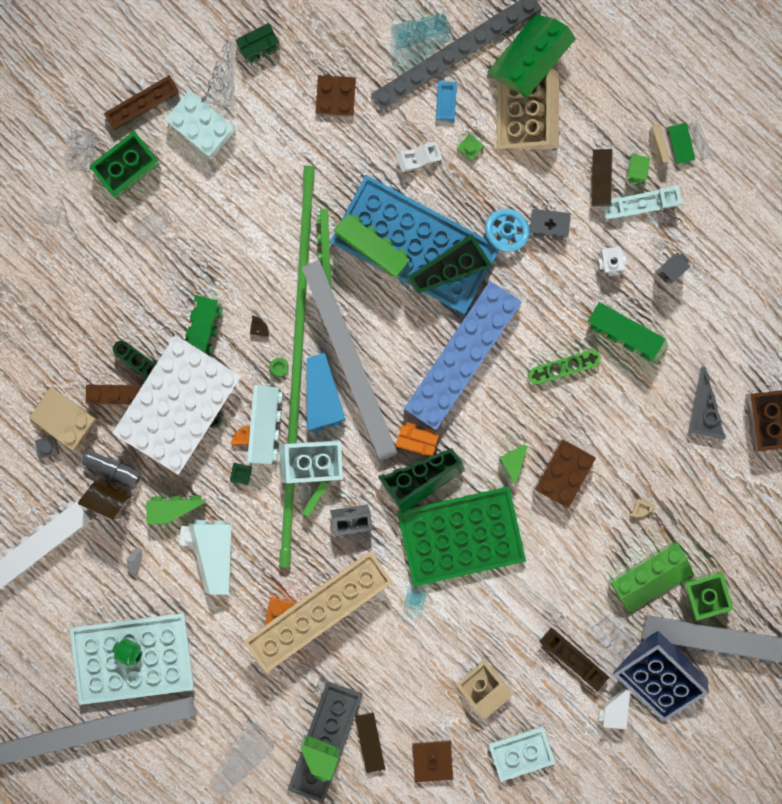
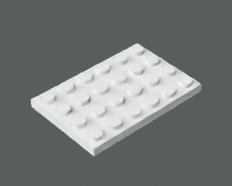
[112,335,241,475]

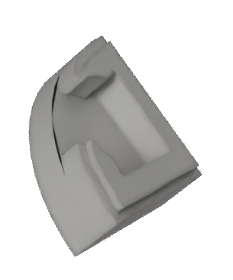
[126,548,142,575]

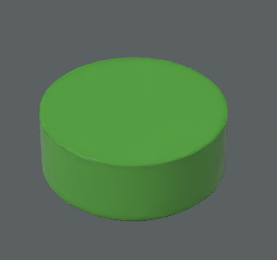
[269,358,289,377]

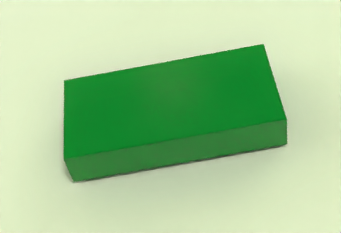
[667,122,695,165]

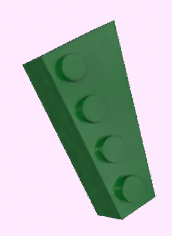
[587,302,668,365]

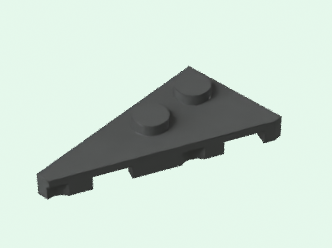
[688,366,726,440]

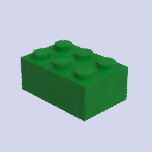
[89,131,161,199]

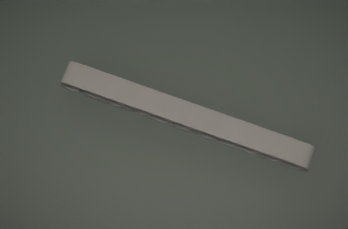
[302,260,398,461]
[0,696,197,765]

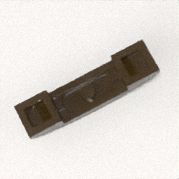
[539,627,609,692]

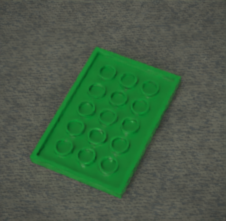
[397,486,526,587]

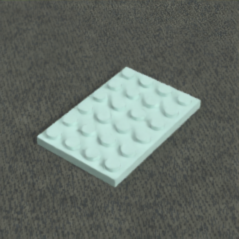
[69,613,194,705]

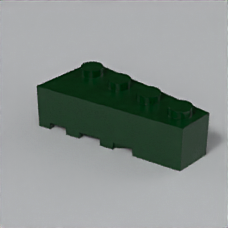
[406,234,493,294]
[378,448,465,513]

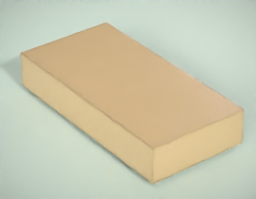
[649,124,671,165]

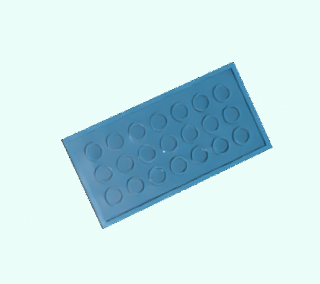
[330,175,499,315]

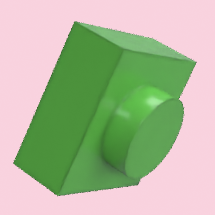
[457,133,484,161]

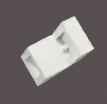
[396,142,443,172]

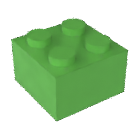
[682,571,734,621]

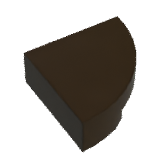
[250,315,269,337]

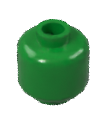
[112,638,143,667]

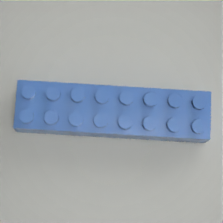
[404,281,522,430]

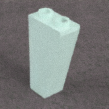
[189,520,231,595]

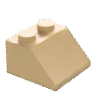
[456,660,514,719]

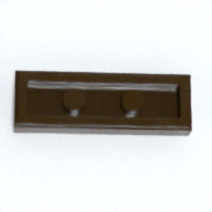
[592,149,613,206]
[355,712,385,773]

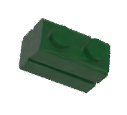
[235,23,280,64]

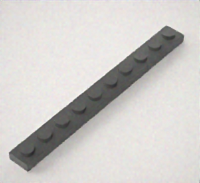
[371,0,542,111]

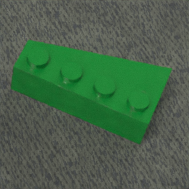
[185,295,223,356]

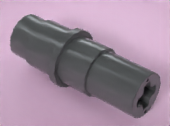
[82,450,141,489]

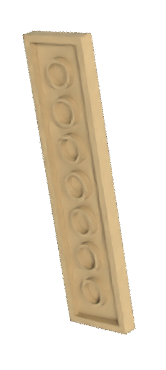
[243,550,393,673]

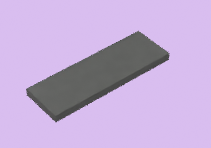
[287,680,363,803]

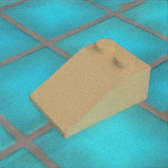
[29,386,98,450]

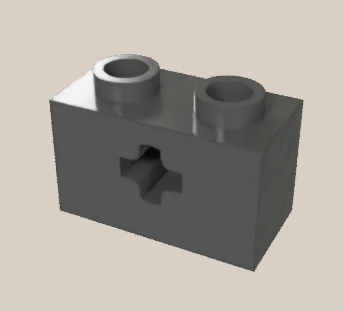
[529,209,571,241]
[655,252,691,286]
[330,504,373,536]

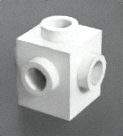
[598,247,627,276]

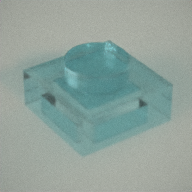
[404,587,427,611]

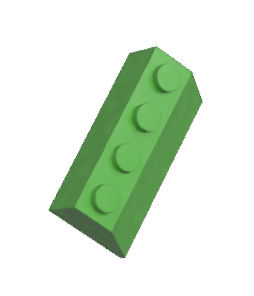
[334,214,410,280]
[609,541,694,614]

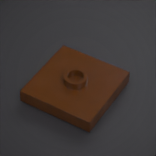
[412,740,453,782]

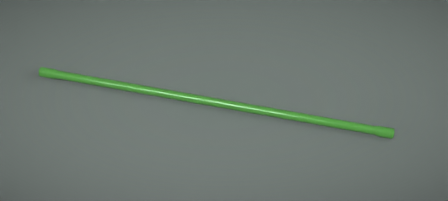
[279,166,315,568]

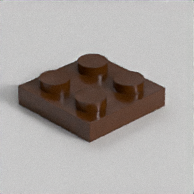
[315,75,356,117]

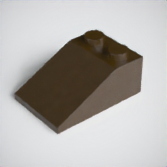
[78,479,131,520]

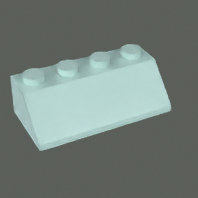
[247,385,283,464]

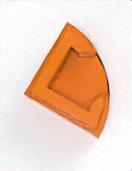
[231,426,250,445]

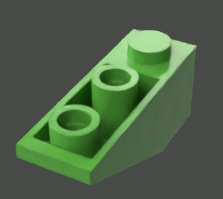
[146,496,206,524]

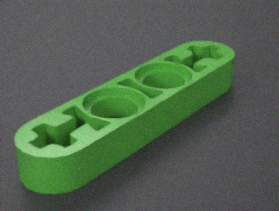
[528,350,601,384]

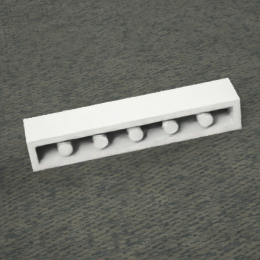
[0,501,93,590]

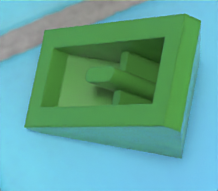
[499,445,528,483]

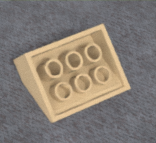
[497,69,559,149]

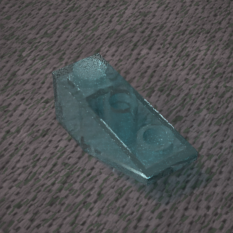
[391,13,451,50]

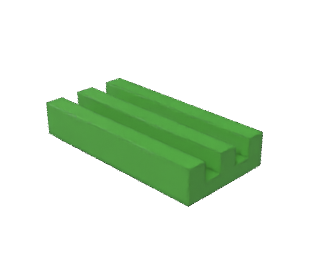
[303,481,329,517]

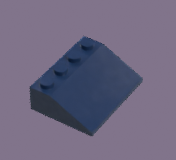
[613,631,709,722]

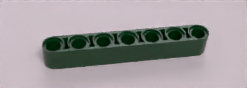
[113,341,223,428]

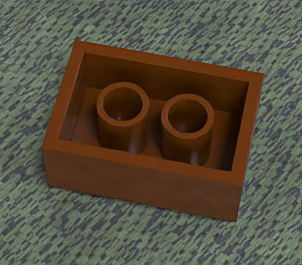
[746,390,782,451]
[533,439,596,509]

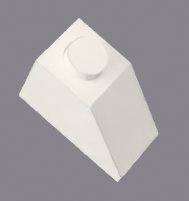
[598,688,630,729]

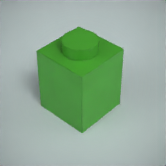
[625,154,651,185]

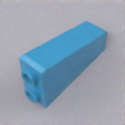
[307,353,345,433]

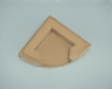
[630,498,656,518]

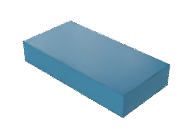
[436,81,457,121]

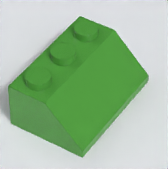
[300,735,340,782]

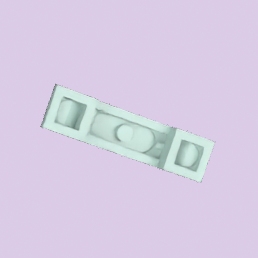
[604,185,682,220]

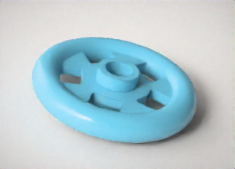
[485,209,530,252]

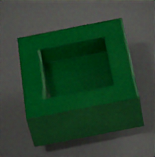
[229,462,253,485]

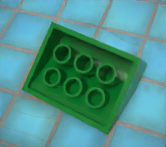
[487,14,576,98]

